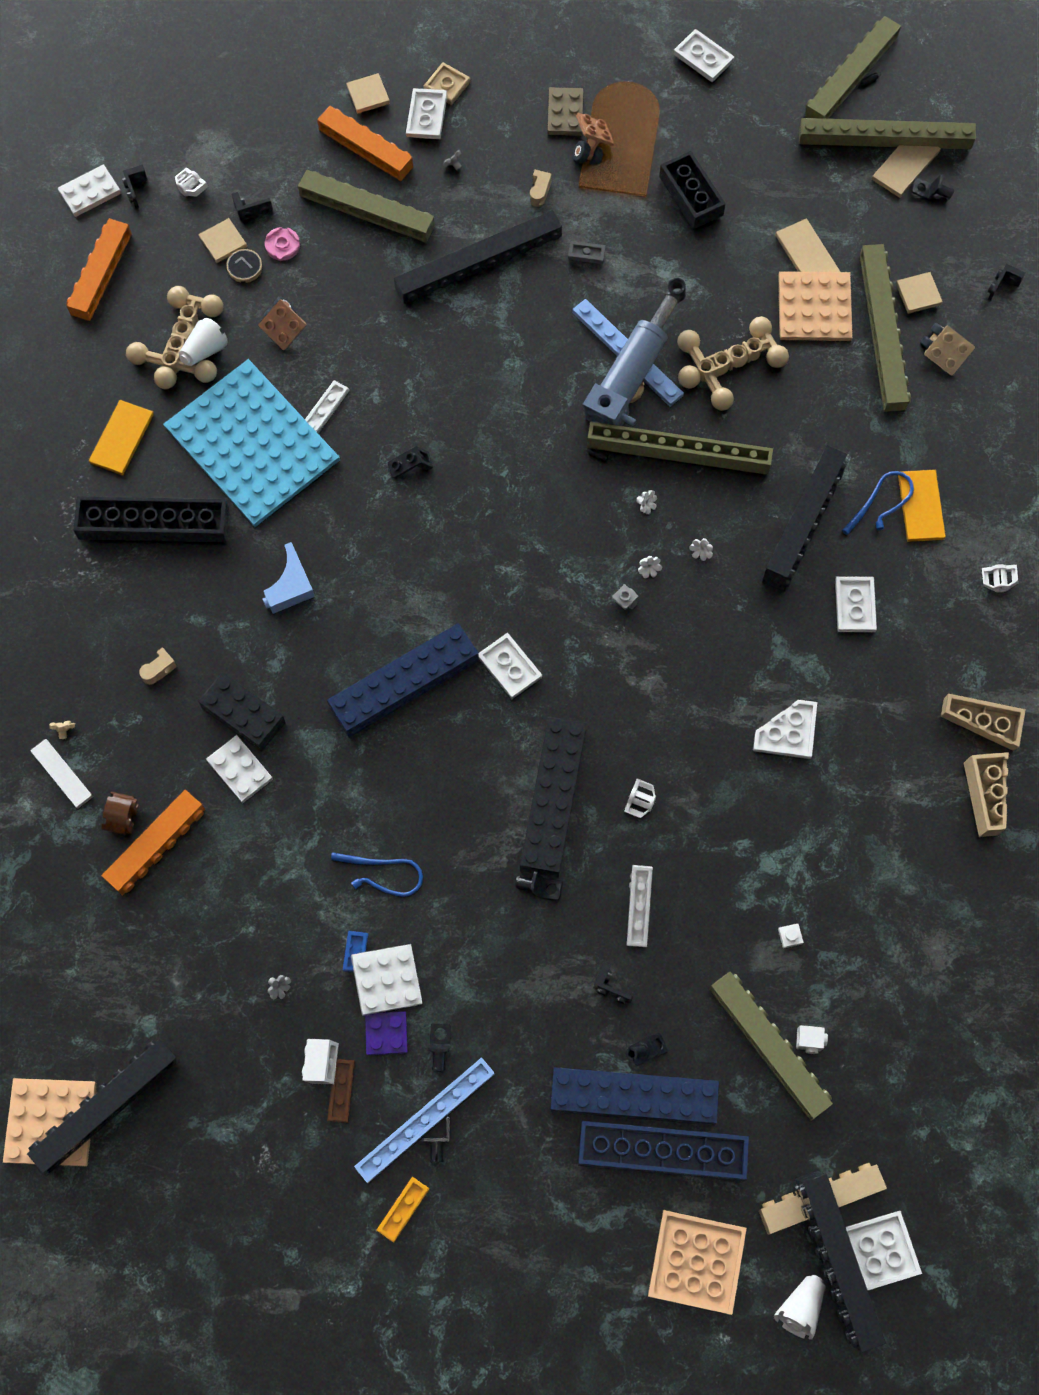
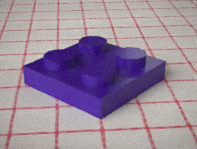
[365,1011,408,1056]

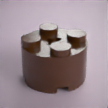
[101,792,139,835]

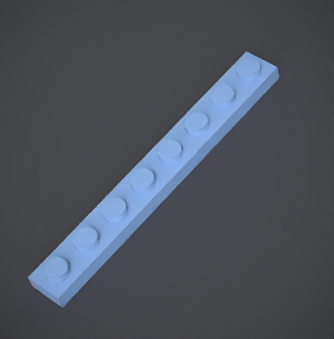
[572,299,684,407]
[354,1057,495,1183]

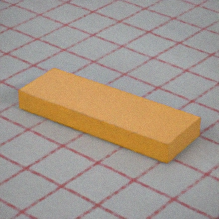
[376,1177,430,1243]

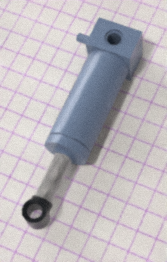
[583,278,686,426]

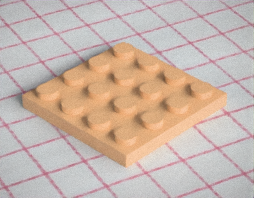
[778,272,852,341]
[3,1078,97,1166]
[648,1210,747,1315]

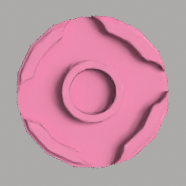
[265,227,300,261]

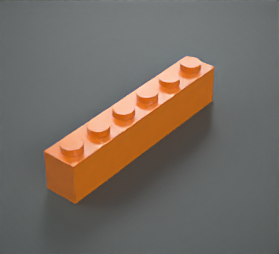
[317,106,413,181]
[66,218,132,321]
[101,790,205,895]

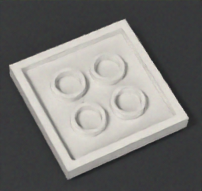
[351,944,422,1016]
[846,1211,922,1290]

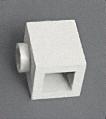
[796,1025,828,1054]

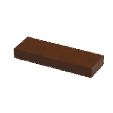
[327,1059,355,1123]

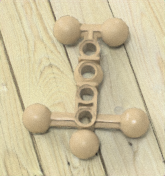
[126,286,223,389]
[677,316,789,411]

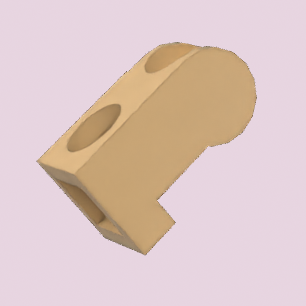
[530,170,552,207]
[140,647,177,685]

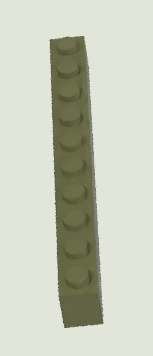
[799,118,976,149]
[860,244,911,412]
[587,422,773,475]

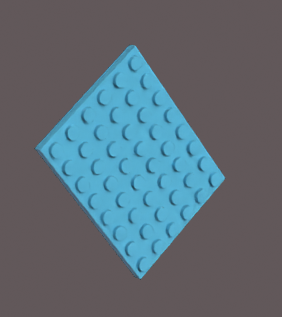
[163,359,340,527]

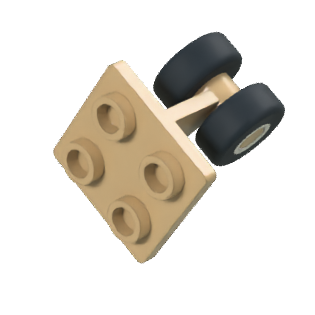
[920,323,975,375]

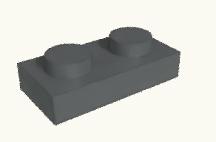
[568,241,606,264]

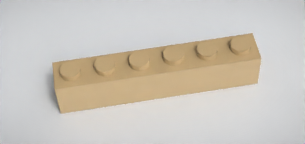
[758,1163,887,1235]

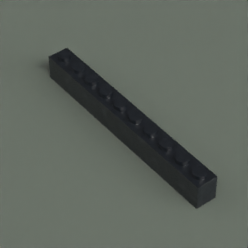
[394,210,562,304]

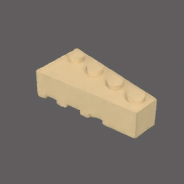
[941,694,1026,751]
[964,752,1009,837]

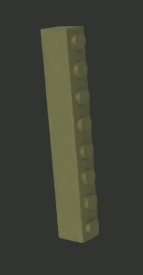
[805,16,901,119]
[298,170,435,243]
[709,972,833,1121]

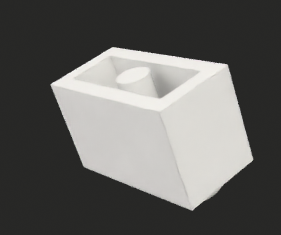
[302,1039,339,1084]

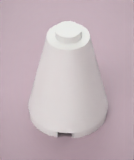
[179,318,228,366]
[774,1275,825,1339]

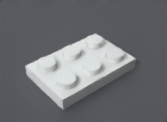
[673,29,734,82]
[406,88,448,139]
[58,164,121,217]
[835,577,877,632]
[479,633,542,699]
[206,735,273,803]

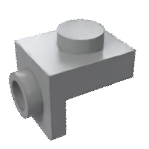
[612,584,638,610]

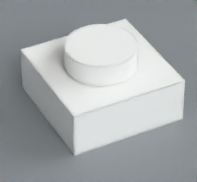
[778,924,804,948]

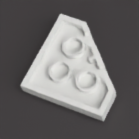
[753,700,817,759]

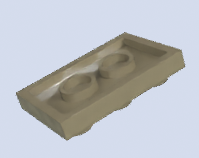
[548,87,583,136]

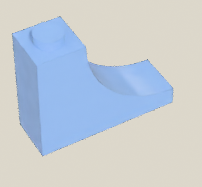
[263,542,314,614]

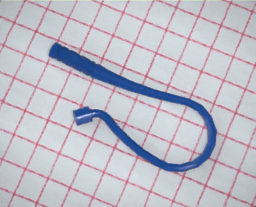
[842,471,914,535]
[331,852,423,897]

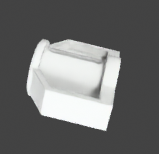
[175,167,208,197]
[982,564,1018,592]
[624,779,656,818]

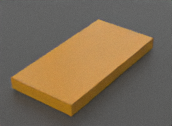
[89,400,154,475]
[898,470,945,542]

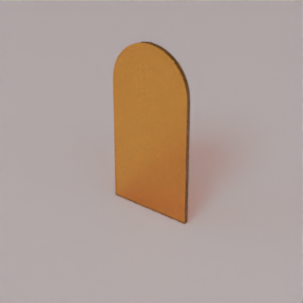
[579,81,660,197]

